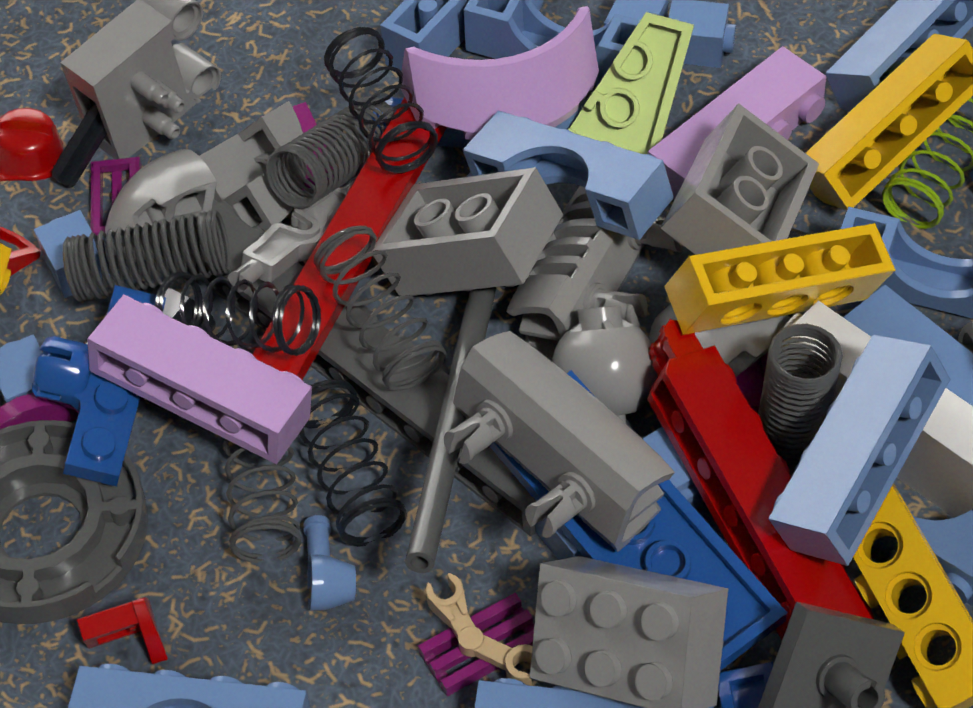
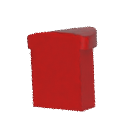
[77,597,168,665]

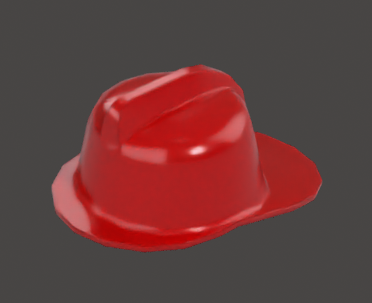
[0,108,63,181]

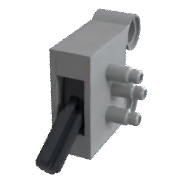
[52,0,221,187]

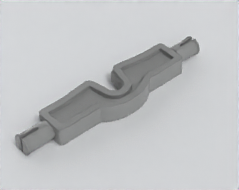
[228,177,357,293]

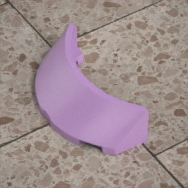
[401,6,599,140]

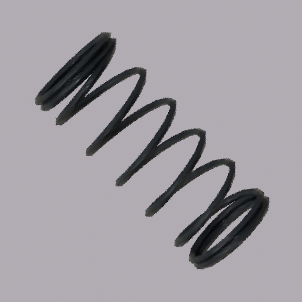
[324,27,438,173]
[154,272,321,356]
[299,379,407,547]

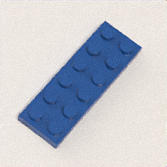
[490,370,787,671]

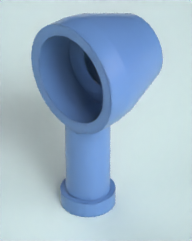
[303,515,356,611]

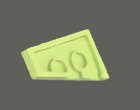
[568,12,694,154]

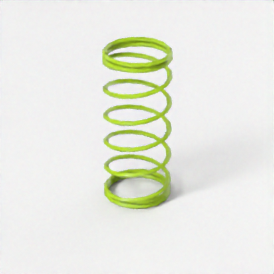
[882,98,973,229]

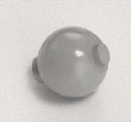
[552,306,658,423]

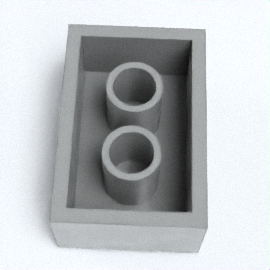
[660,103,819,255]
[372,167,563,296]
[530,556,728,708]

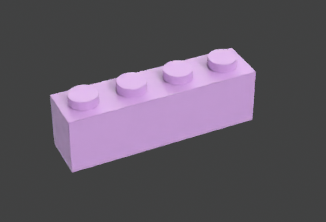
[647,46,826,200]
[87,294,312,464]

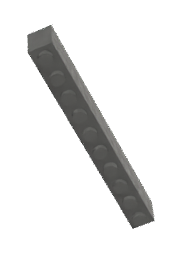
[166,199,536,537]

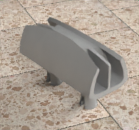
[506,186,683,359]
[444,331,675,552]

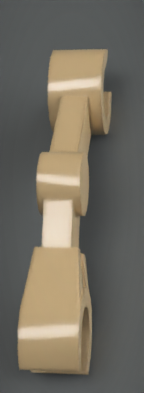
[426,573,533,686]

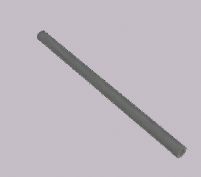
[405,287,497,573]

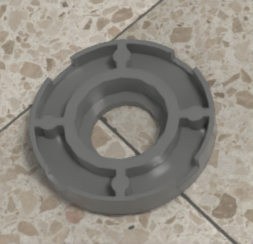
[0,420,148,624]

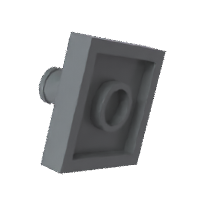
[758,602,905,708]

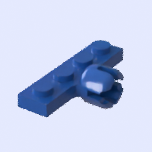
[32,285,166,487]

